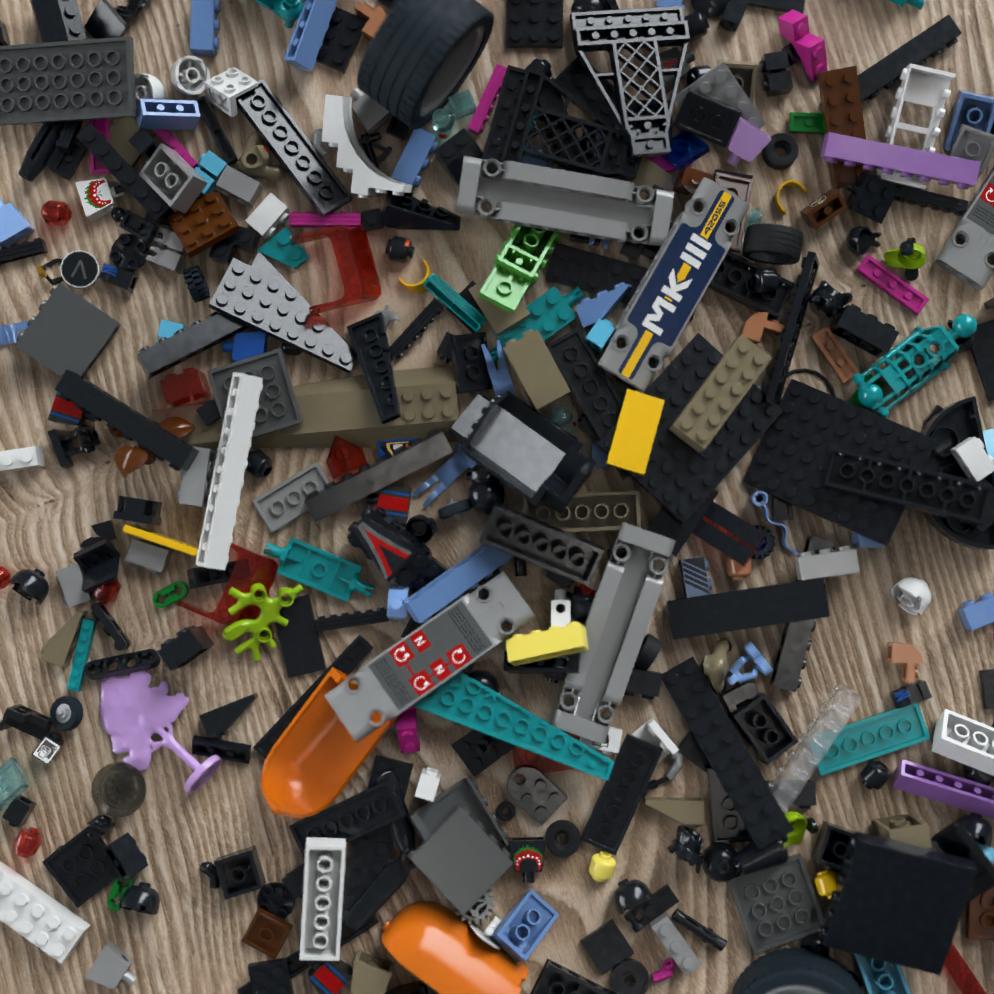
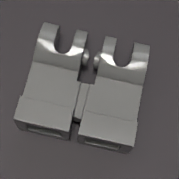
[145,227,188,275]

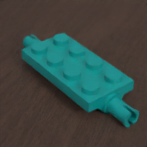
[489,286,584,362]
[263,537,375,602]

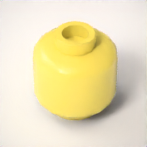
[589,851,616,882]

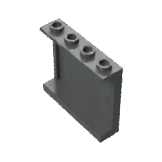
[15,283,121,378]
[407,778,509,848]
[407,805,513,915]

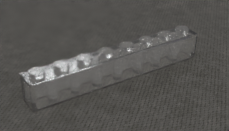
[768,684,863,814]

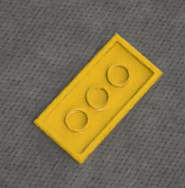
[606,389,665,475]
[123,524,199,557]

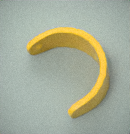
[774,180,807,215]
[398,259,432,293]

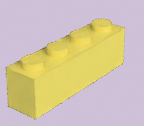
[505,622,589,666]

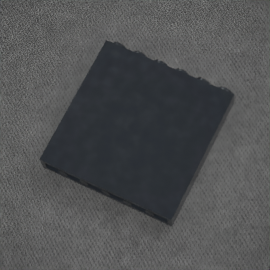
[819,831,978,975]

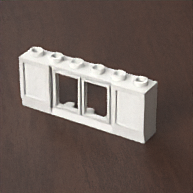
[875,64,956,190]

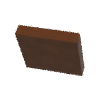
[242,907,293,959]

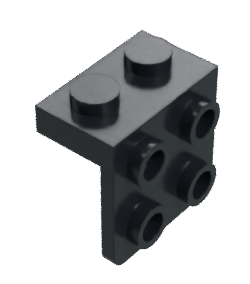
[73,538,120,593]

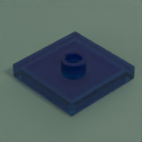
[659,131,710,171]

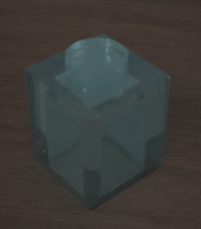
[446,89,476,120]

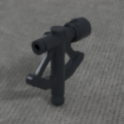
[358,132,392,170]

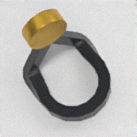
[36,258,64,285]

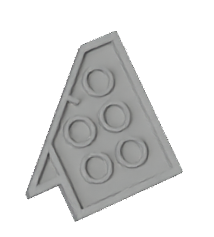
[673,61,766,129]

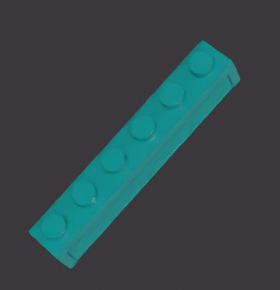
[423,273,487,333]
[67,618,98,692]

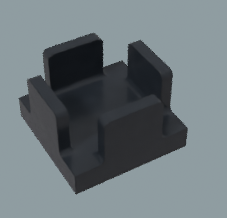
[113,496,162,525]

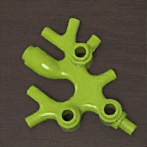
[222,583,304,661]

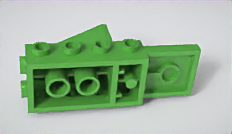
[478,225,563,314]

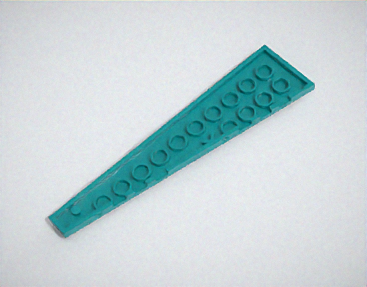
[413,672,614,781]

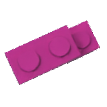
[778,10,828,82]
[397,706,420,753]

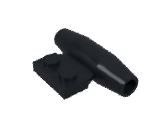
[18,122,88,182]

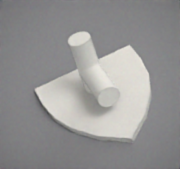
[469,916,502,950]

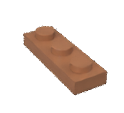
[810,326,859,384]

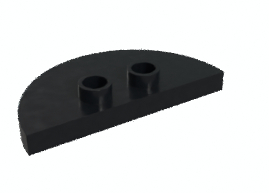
[921,396,994,550]

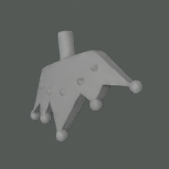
[372,305,401,329]

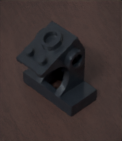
[48,424,101,469]

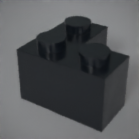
[209,226,261,266]

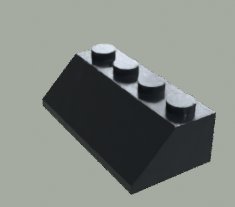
[30,0,87,43]

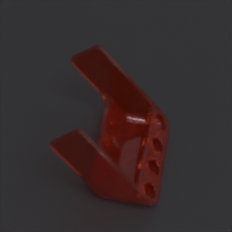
[290,226,381,315]
[177,542,279,626]

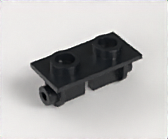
[87,815,116,841]

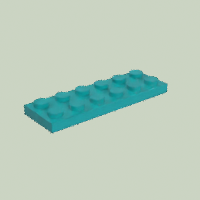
[807,702,930,776]

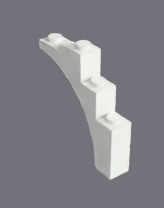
[322,94,412,199]

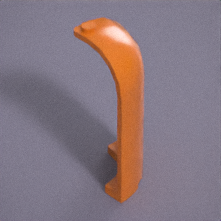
[261,667,398,819]
[381,901,529,994]

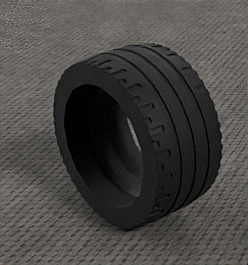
[743,223,803,265]

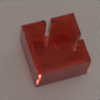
[160,367,211,406]

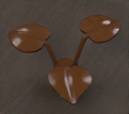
[108,417,195,478]

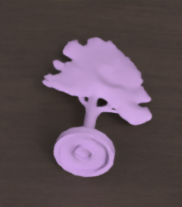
[99,670,222,794]

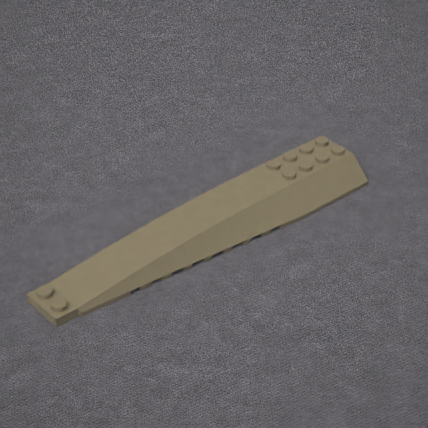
[152,365,460,448]

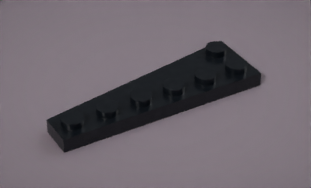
[347,312,401,425]

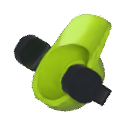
[884,238,926,281]
[781,811,818,848]

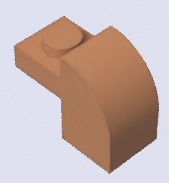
[354,1,386,42]
[739,312,785,345]
[887,642,923,683]

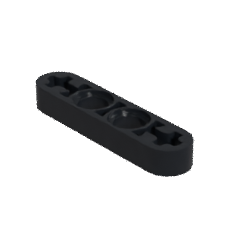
[84,649,161,680]

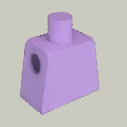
[726,117,771,167]

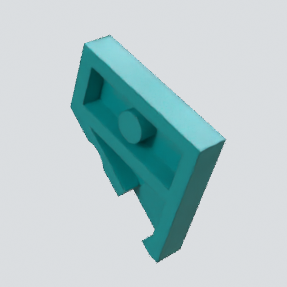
[257,227,310,270]

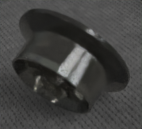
[91,762,146,817]

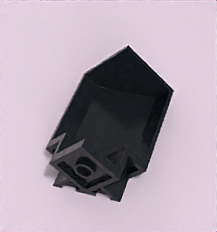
[448,391,597,514]

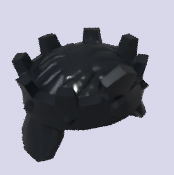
[808,280,853,319]
[668,825,704,873]

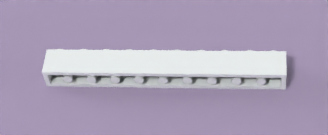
[195,372,263,570]

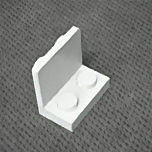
[205,67,258,117]
[632,717,679,764]

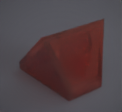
[326,435,368,479]

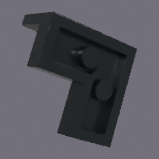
[0,704,53,740]

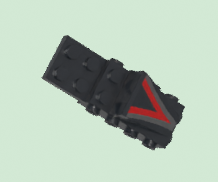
[347,503,448,593]

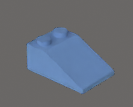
[944,90,994,151]
[490,889,559,962]

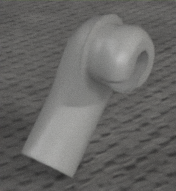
[312,129,330,158]
[666,752,683,780]

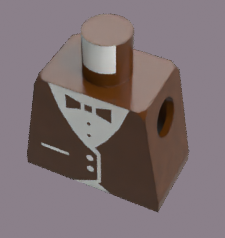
[672,167,712,197]

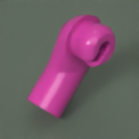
[652,958,676,983]

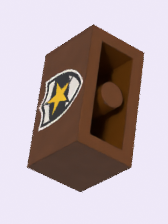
[799,189,848,230]

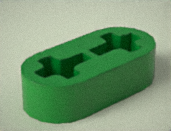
[152,581,189,608]
[107,876,134,911]

